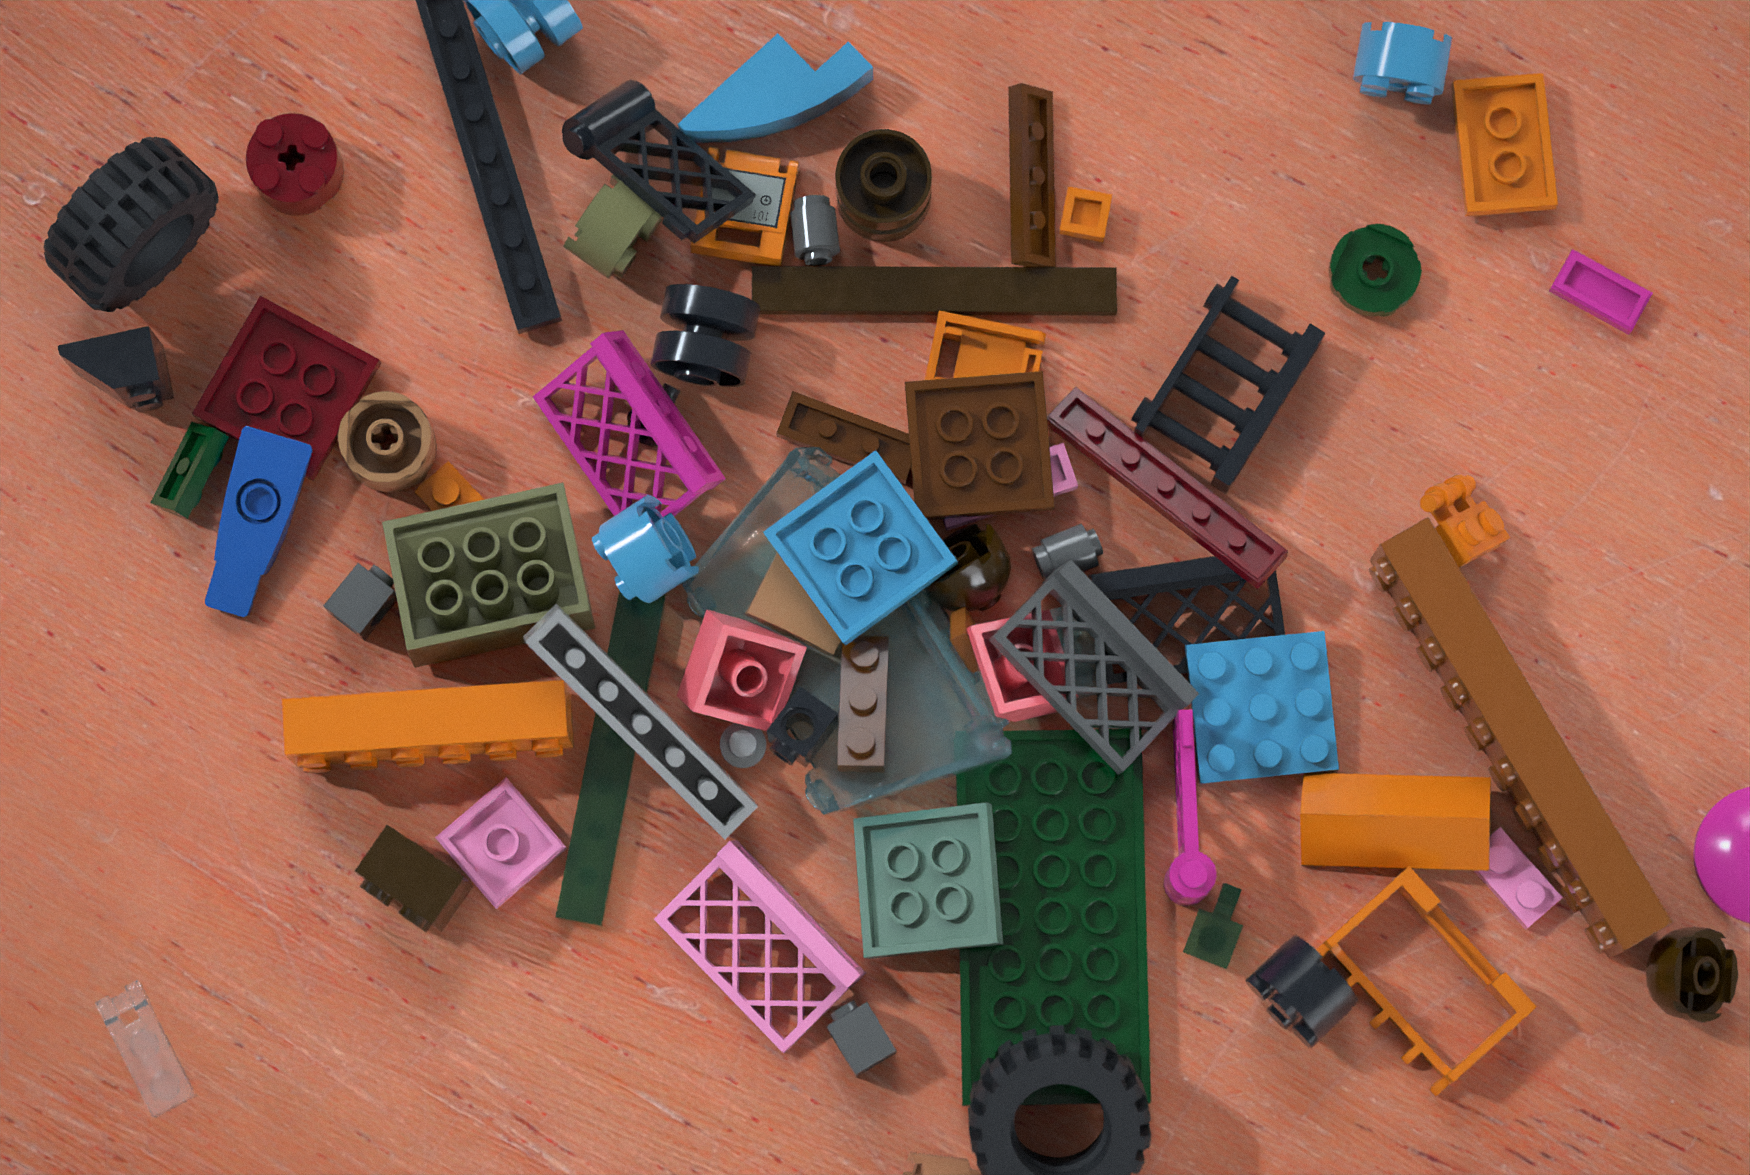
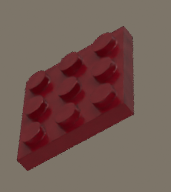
[192,296,381,482]

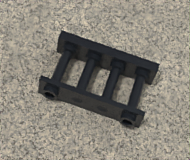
[1131,276,1326,494]

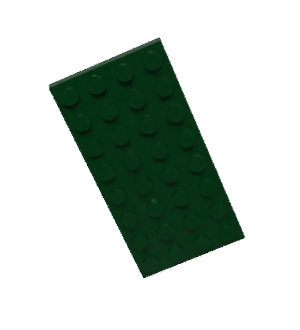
[955,729,1151,1106]

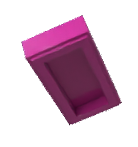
[1549,249,1653,335]

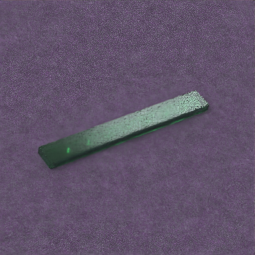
[555,591,667,927]

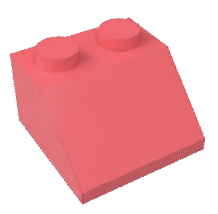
[677,609,807,731]
[966,609,1079,722]

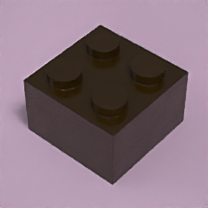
[355,825,473,933]

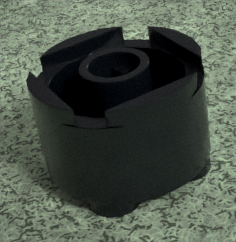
[1245,935,1358,1048]

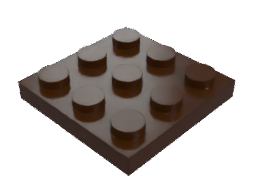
[905,371,1055,520]

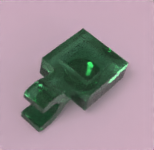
[1182,883,1243,969]

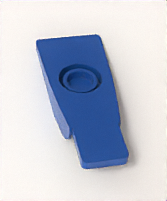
[205,426,313,617]

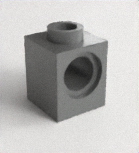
[324,563,397,641]
[827,1000,896,1077]

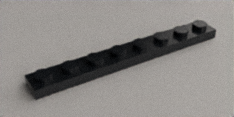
[416,0,562,334]

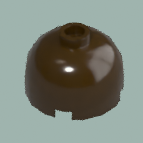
[924,524,1011,612]
[1646,927,1738,1023]

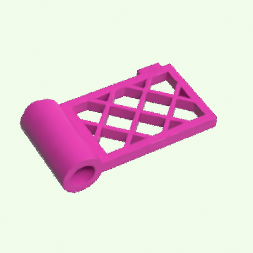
[1163,710,1217,907]

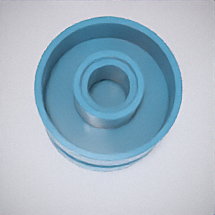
[464,0,583,75]

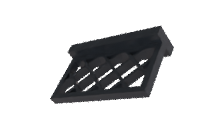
[1088,556,1285,685]

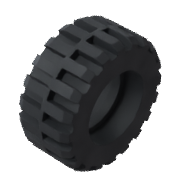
[44,137,219,312]
[968,1025,1151,1175]

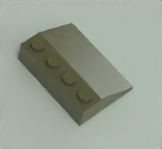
[382,483,595,668]

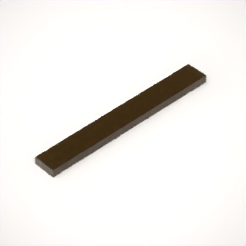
[752,266,1117,316]

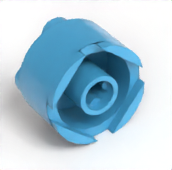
[1353,22,1452,105]
[592,495,699,603]

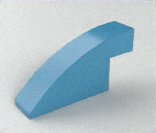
[678,33,873,143]

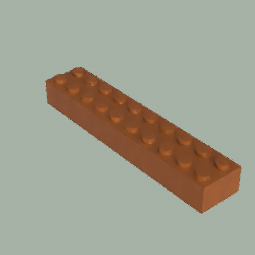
[1369,517,1673,958]

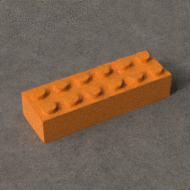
[282,680,574,773]

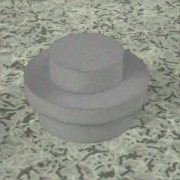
[720,723,766,768]

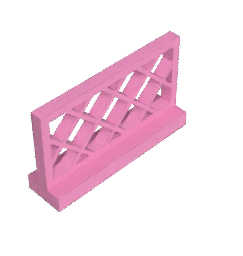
[654,840,866,1053]

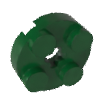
[1328,223,1422,317]

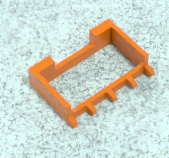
[1316,866,1537,1097]

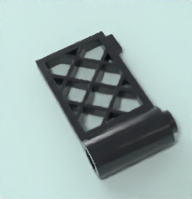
[562,80,756,243]

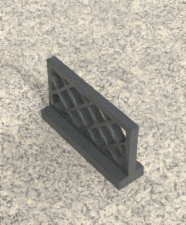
[989,559,1199,774]

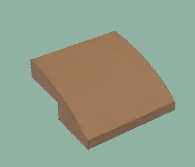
[745,552,841,656]

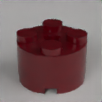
[246,113,344,216]

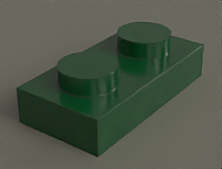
[150,422,229,519]

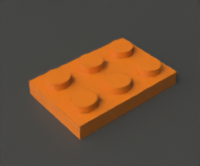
[1451,73,1558,217]

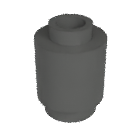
[790,195,840,266]
[1031,524,1104,580]

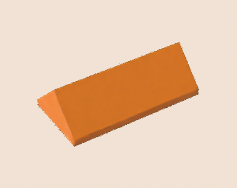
[1300,773,1491,871]

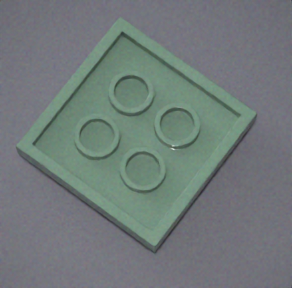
[853,803,1003,959]

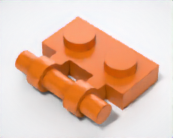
[1420,475,1511,568]

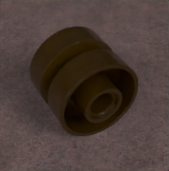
[835,129,932,242]

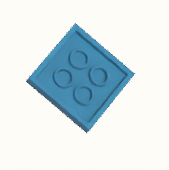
[763,450,959,646]
[1185,631,1339,784]

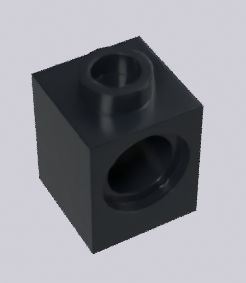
[767,686,839,768]

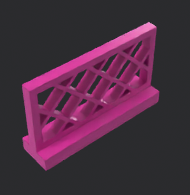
[533,330,726,517]

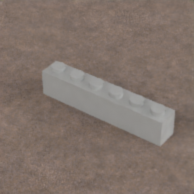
[523,604,758,839]

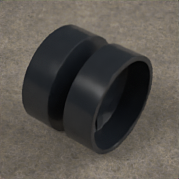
[650,284,761,387]

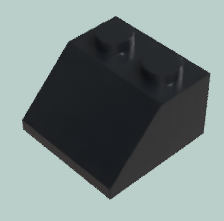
[58,326,174,411]

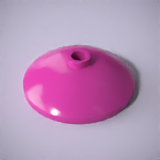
[1693,787,1750,924]

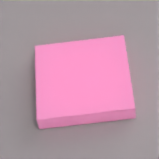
[435,777,567,909]

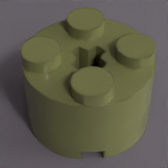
[563,175,662,279]

